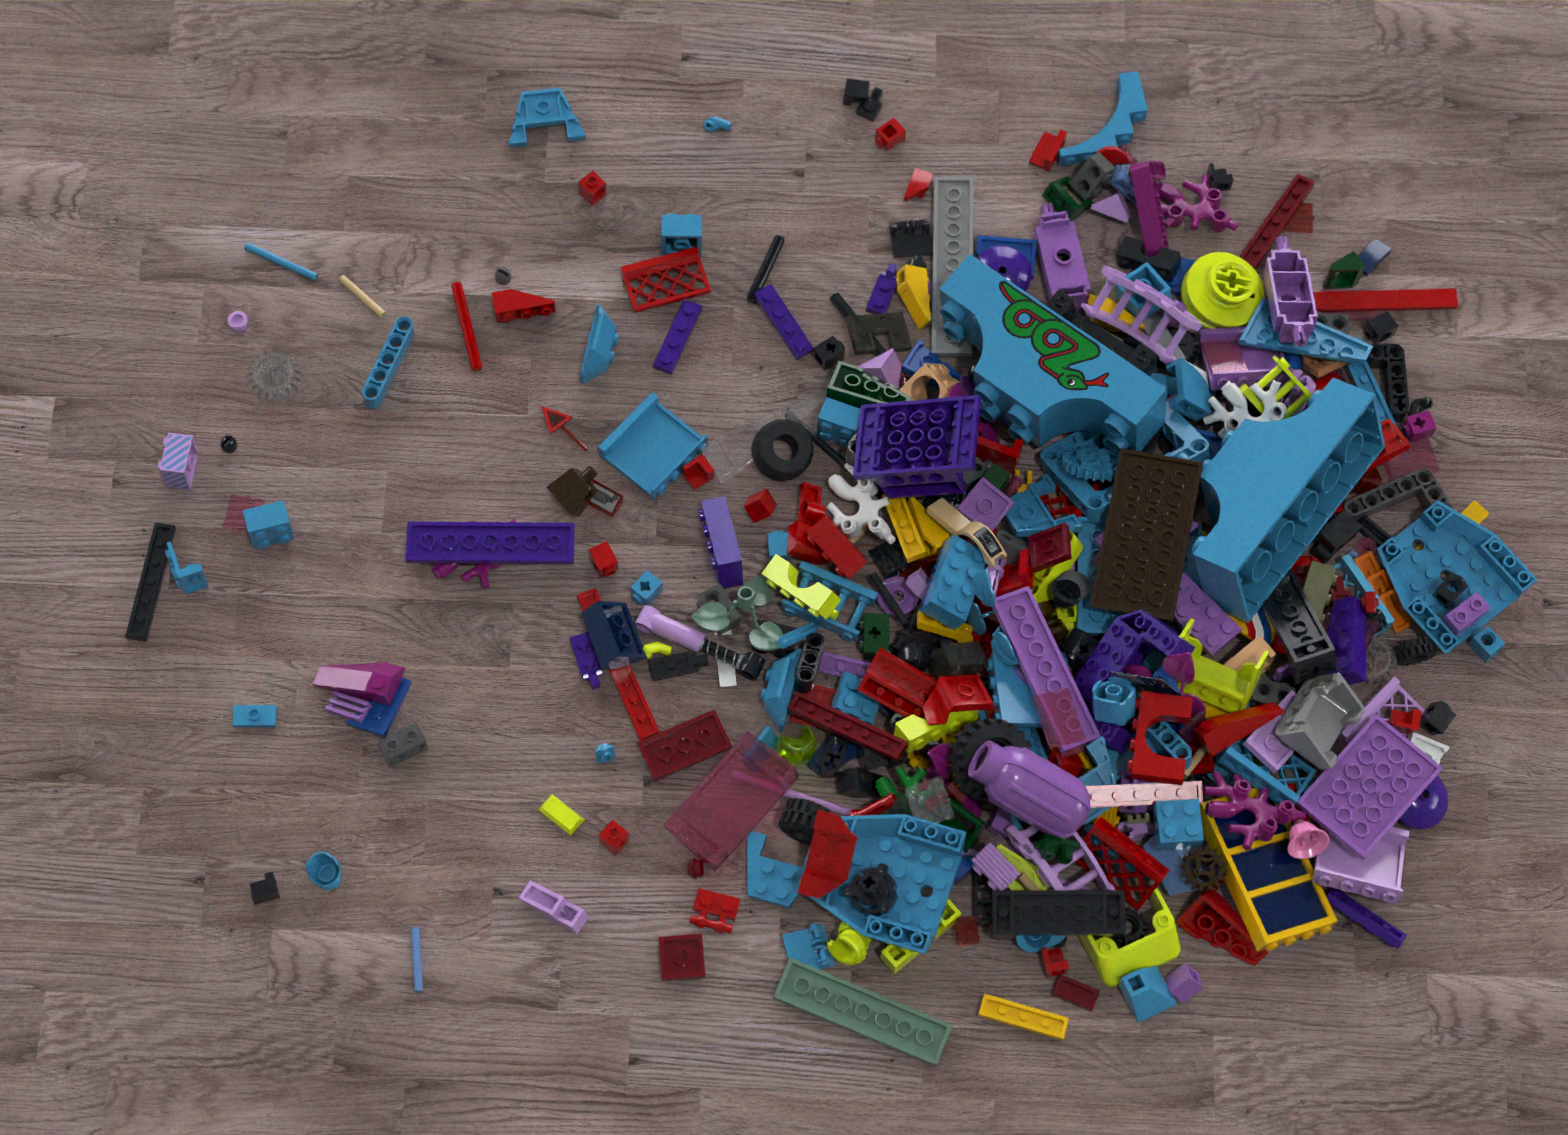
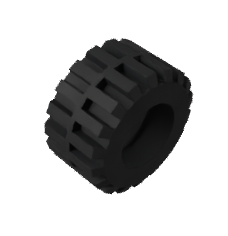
[778,798,832,845]

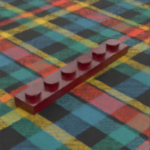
[1239,173,1314,271]
[787,691,909,762]

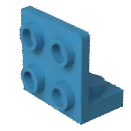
[165,541,209,594]

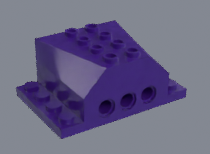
[853,395,981,499]

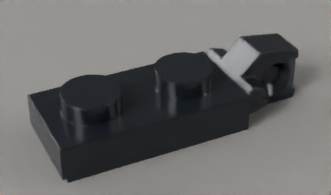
[649,651,709,682]

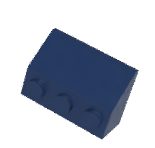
[581,601,647,669]

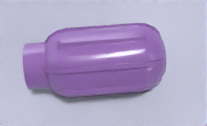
[968,740,1091,838]

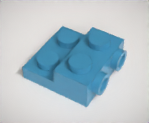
[831,671,879,725]

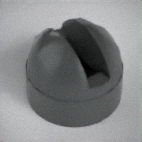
[495,267,511,285]

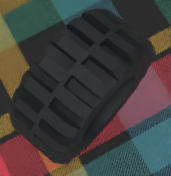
[947,719,1032,801]

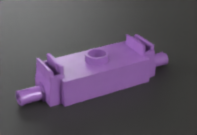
[1033,203,1091,312]
[1263,236,1318,347]

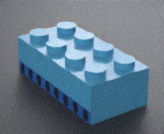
[919,534,986,630]

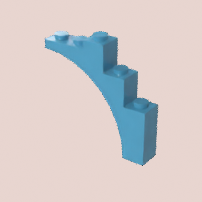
[1057,71,1148,166]

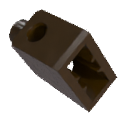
[547,466,598,517]

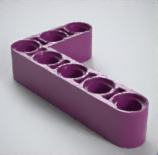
[1130,160,1169,257]

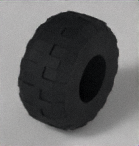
[751,419,814,481]

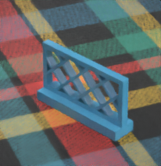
[1218,731,1316,805]

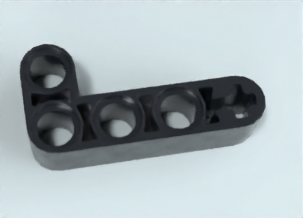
[1367,343,1409,423]

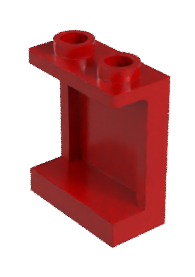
[976,425,1024,475]
[984,548,1035,598]

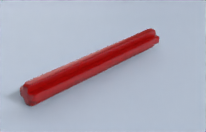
[451,281,482,371]

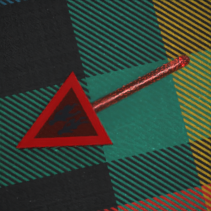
[541,406,588,451]

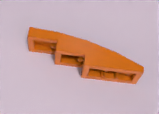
[1353,551,1413,634]

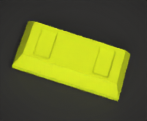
[538,794,585,836]

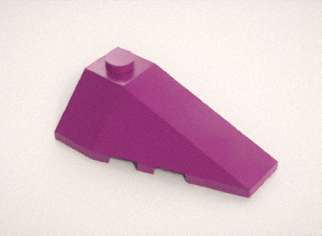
[312,662,405,706]

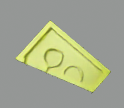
[996,844,1051,891]

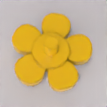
[907,751,930,770]

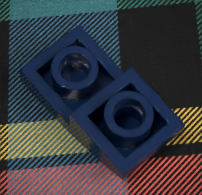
[1358,239,1392,276]

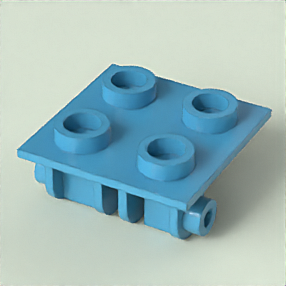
[782,923,835,970]

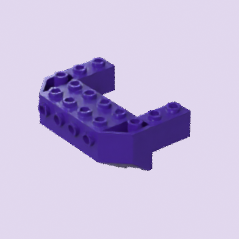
[1074,609,1196,753]

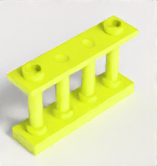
[1239,355,1312,421]

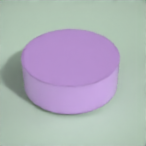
[227,311,249,332]

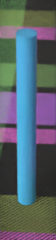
[244,243,318,281]

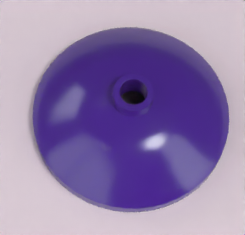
[977,245,1032,292]
[1399,775,1448,829]

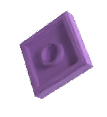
[957,477,1015,531]

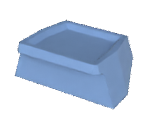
[1143,834,1208,896]

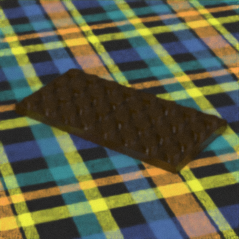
[1090,448,1203,623]

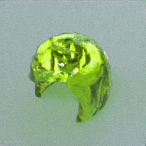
[777,725,817,766]

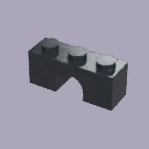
[1116,236,1181,282]

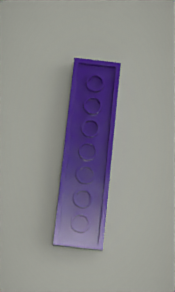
[406,521,575,564]

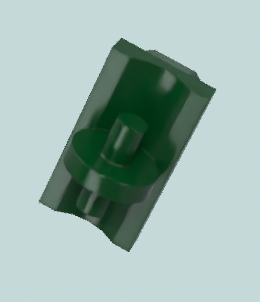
[1034,833,1079,865]

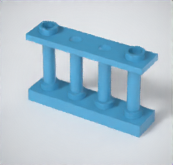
[781,561,878,642]

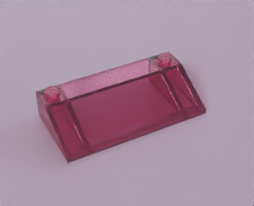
[664,731,799,872]

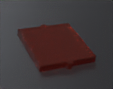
[1283,203,1315,233]

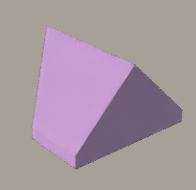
[1090,191,1131,222]
[858,348,902,387]

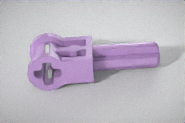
[1117,821,1155,841]

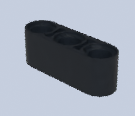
[795,633,825,693]

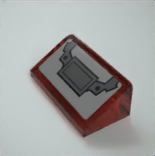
[588,479,624,518]

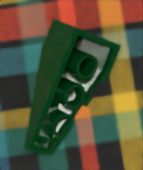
[826,361,911,409]

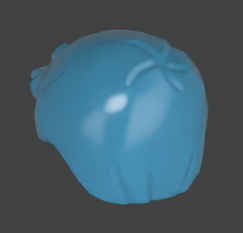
[306,851,341,891]

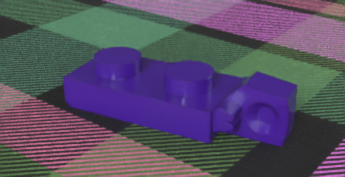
[866,263,897,318]
[569,632,602,690]

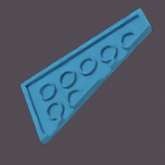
[1238,298,1373,365]

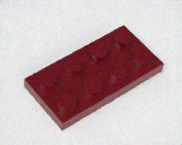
[637,710,732,782]

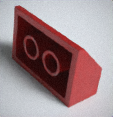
[807,512,867,579]

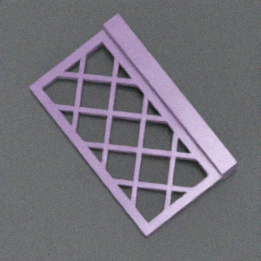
[1337,676,1425,745]

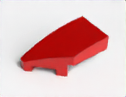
[904,168,934,202]

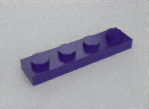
[754,284,813,361]
[653,300,702,375]
[1326,888,1407,949]

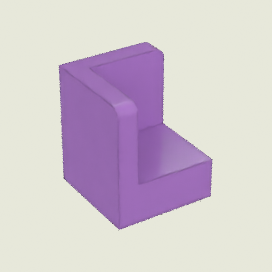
[1166,963,1203,1003]

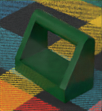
[1042,176,1093,222]
[1322,251,1366,289]
[935,798,986,854]

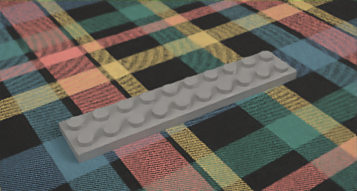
[932,177,974,357]

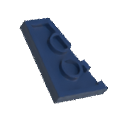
[806,735,863,778]

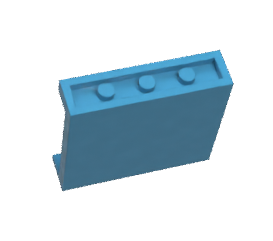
[598,392,708,500]
[986,651,1068,728]

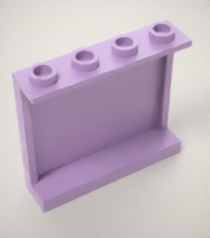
[1312,825,1409,904]

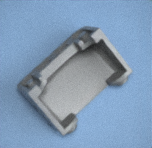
[1275,672,1366,769]

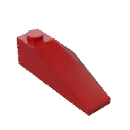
[1193,702,1284,756]
[1176,888,1269,966]

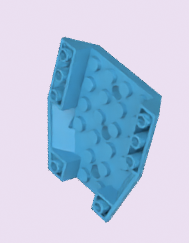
[1376,500,1538,655]
[808,814,966,954]

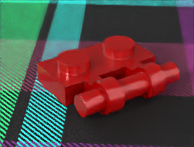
[689,888,740,934]

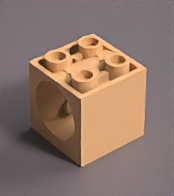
[899,364,960,401]

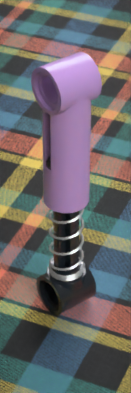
[634,605,766,681]

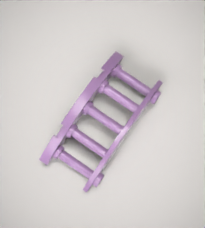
[1081,265,1203,364]
[1006,825,1115,891]

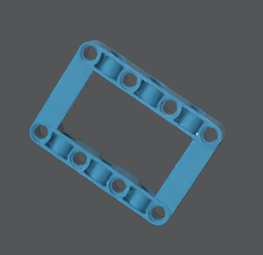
[1040,401,1210,523]

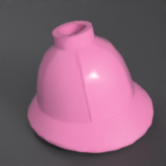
[1287,819,1329,859]

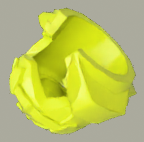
[826,922,872,966]

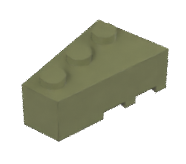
[1301,560,1338,624]

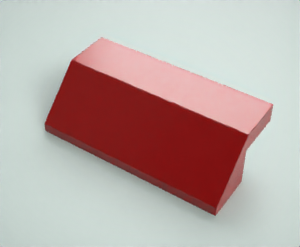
[857,648,938,719]

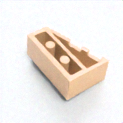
[1223,635,1276,675]

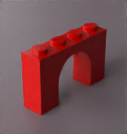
[1127,691,1193,786]

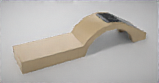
[926,498,1007,568]

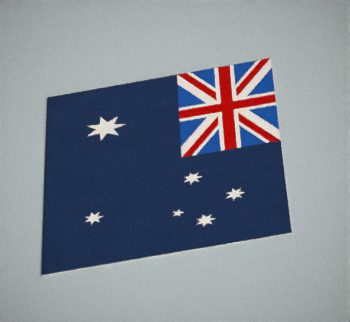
[1110,671,1182,696]

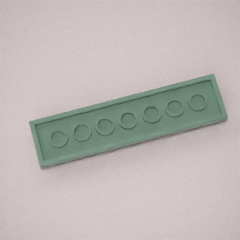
[773,957,953,1067]

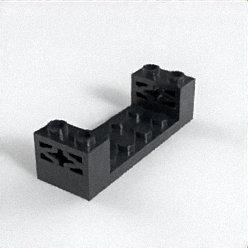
[1046,289,1157,376]
[1262,569,1336,684]
[993,890,1126,940]

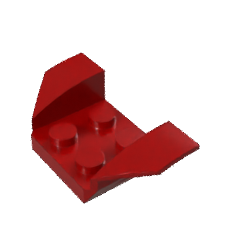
[922,674,995,725]
[798,810,858,898]

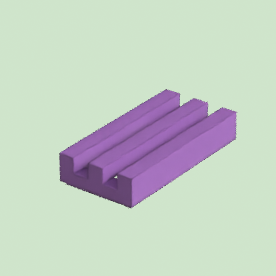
[324,691,371,723]

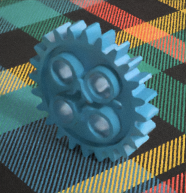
[1061,445,1119,482]

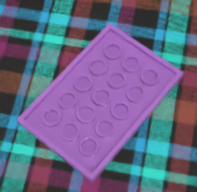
[1296,714,1443,860]

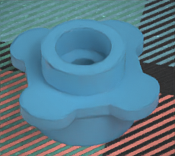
[594,743,616,763]

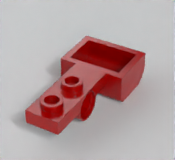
[787,482,828,566]

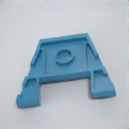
[509,88,585,148]
[1004,474,1082,537]
[1078,736,1116,825]
[747,830,810,909]

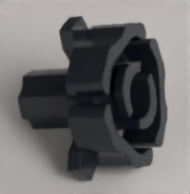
[844,863,898,917]

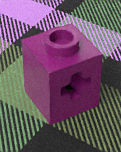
[1402,410,1437,443]

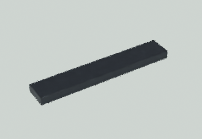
[125,522,176,642]

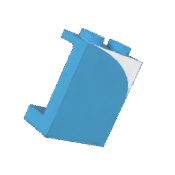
[1166,358,1211,421]

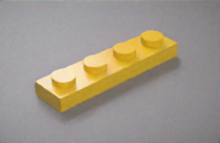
[882,494,927,563]
[978,994,1069,1041]

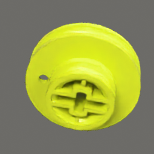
[1181,252,1264,329]

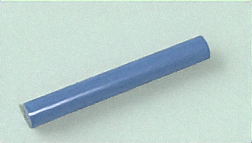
[411,927,423,993]

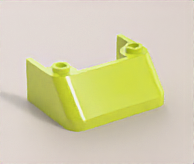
[1176,618,1269,713]
[1078,888,1181,987]

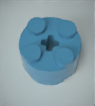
[1092,677,1136,726]

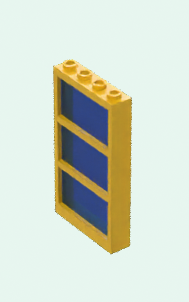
[1200,788,1338,952]

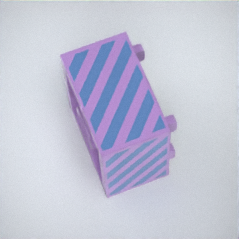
[157,433,199,490]

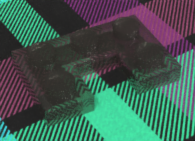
[845,312,912,355]

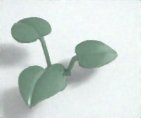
[691,575,783,651]

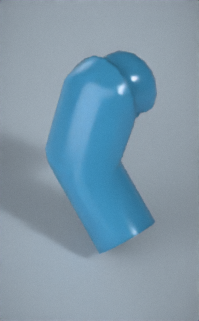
[703,116,732,132]

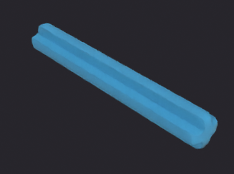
[776,621,819,649]

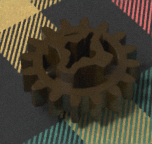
[1180,846,1228,893]

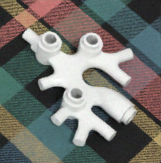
[1203,380,1287,439]
[827,463,896,544]

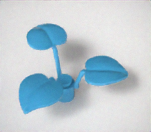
[967,568,1019,666]

